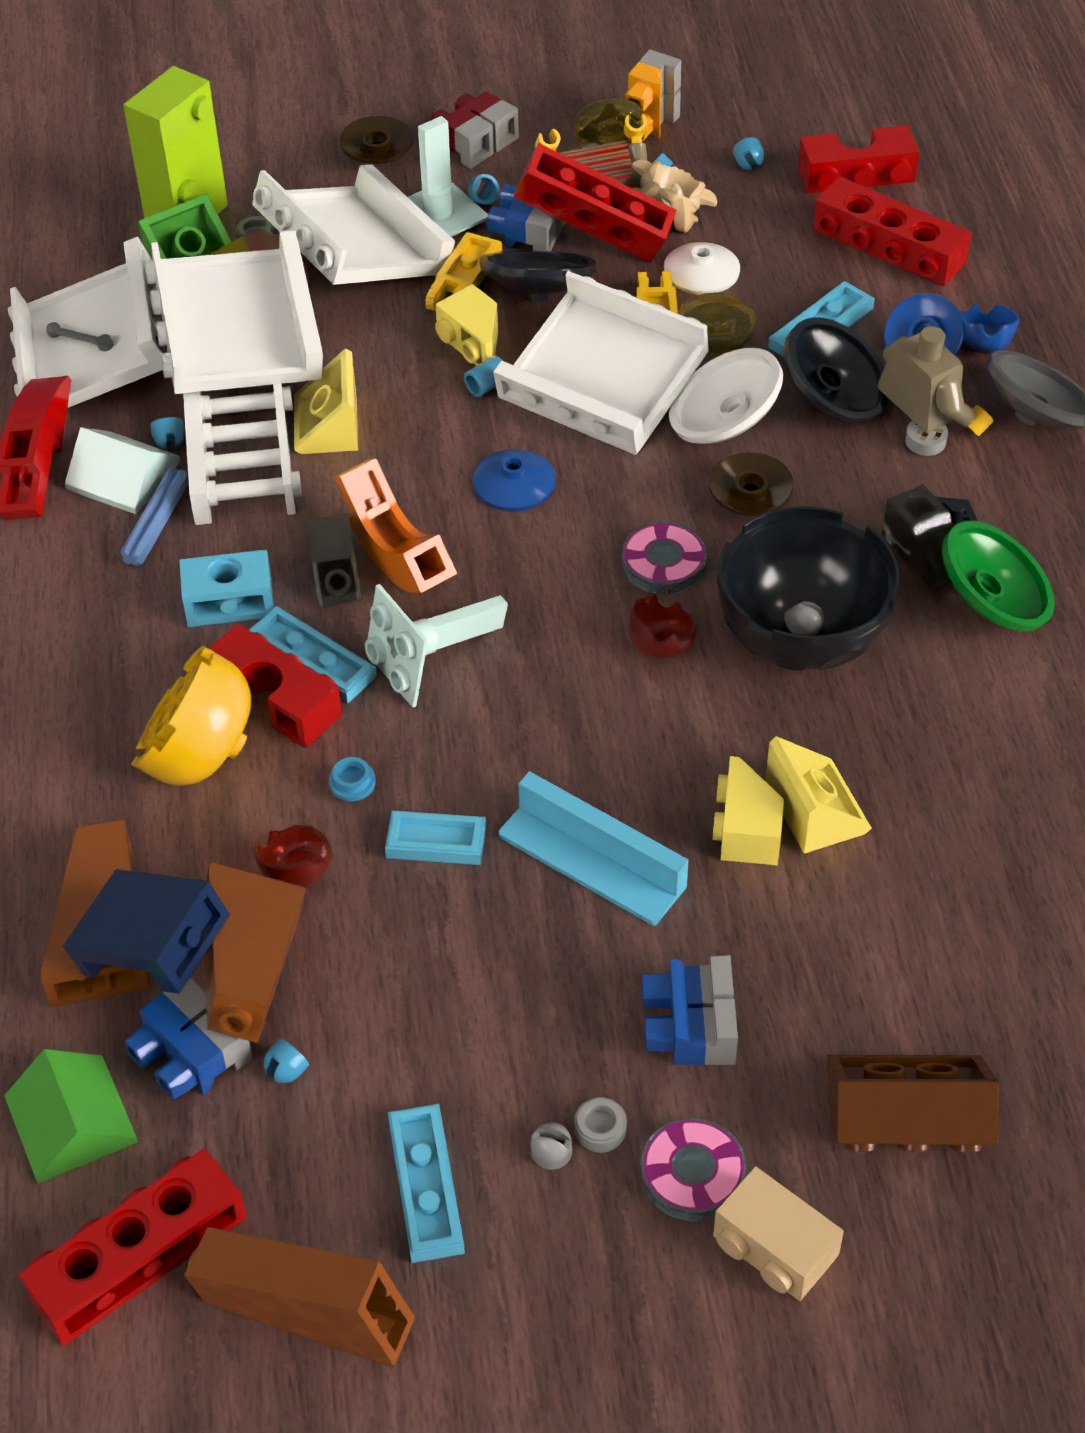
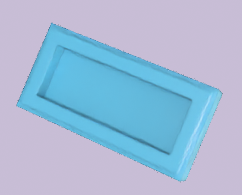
[385,811,486,865]

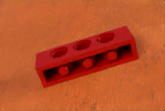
[513,143,677,263]
[813,177,972,286]
[18,1148,247,1346]

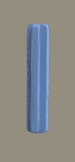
[120,467,189,567]

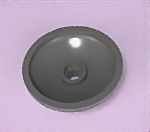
[987,350,1085,429]

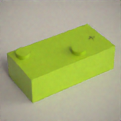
[123,66,228,218]

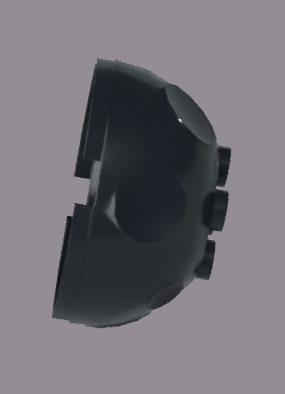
[717,506,899,671]

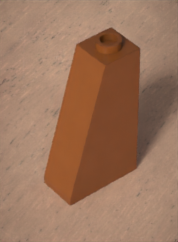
[41,819,150,1007]
[204,862,306,1043]
[184,1227,415,1367]

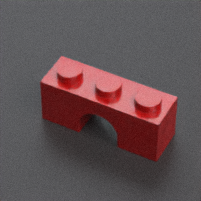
[798,125,919,194]
[209,623,342,748]

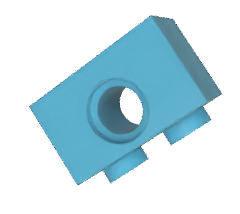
[180,550,274,627]

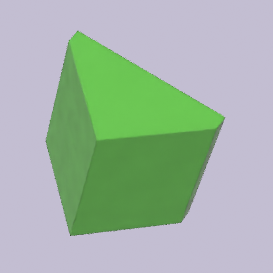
[137,194,231,259]
[4,1049,138,1184]

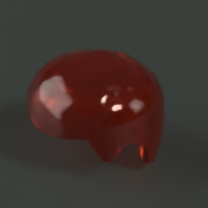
[629,594,698,658]
[253,825,332,888]

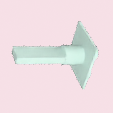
[408,116,488,237]
[365,584,508,708]

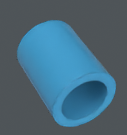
[464,356,503,397]

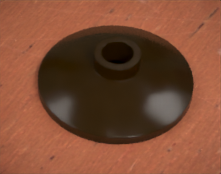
[340,116,413,164]
[709,452,794,516]

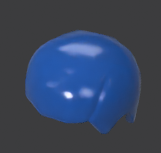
[960,303,1020,354]

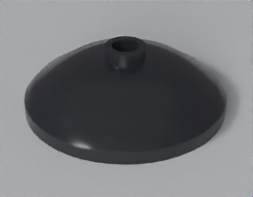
[480,250,596,301]
[784,317,889,423]

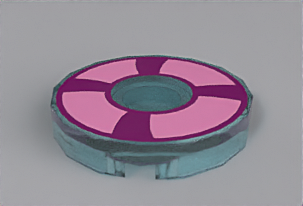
[621,522,707,594]
[640,1118,747,1222]

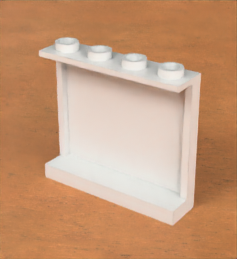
[252,165,455,285]
[145,230,323,394]
[8,236,167,408]
[493,271,709,455]

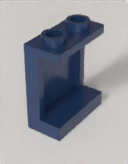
[63,869,230,994]

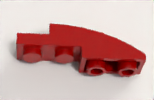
[0,376,72,520]

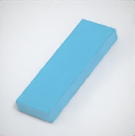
[768,281,875,358]
[249,606,377,704]
[387,1104,465,1263]

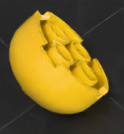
[131,646,251,786]

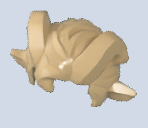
[631,159,718,233]

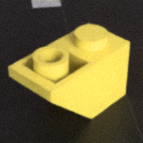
[435,284,498,366]
[713,756,784,866]

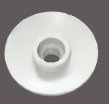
[664,242,740,295]

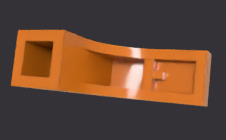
[334,458,457,593]

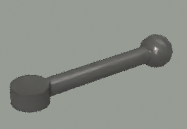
[46,322,113,351]

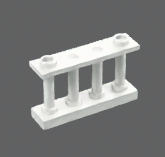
[183,383,302,525]

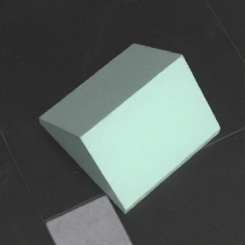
[65,427,180,515]

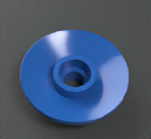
[884,293,964,355]
[473,449,556,511]

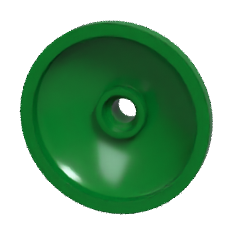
[942,521,1055,632]

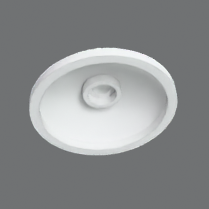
[669,348,783,444]

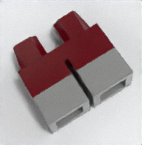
[431,91,519,169]

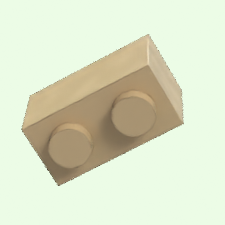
[713,1166,844,1301]

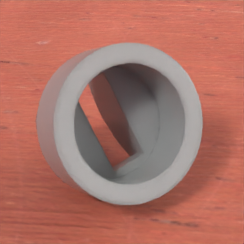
[784,601,824,636]
[530,1122,573,1170]

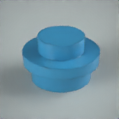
[329,757,376,802]

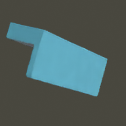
[499,771,688,926]

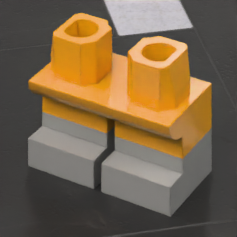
[624,49,681,141]

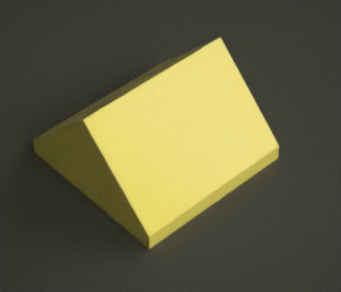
[294,348,358,454]
[765,736,872,854]

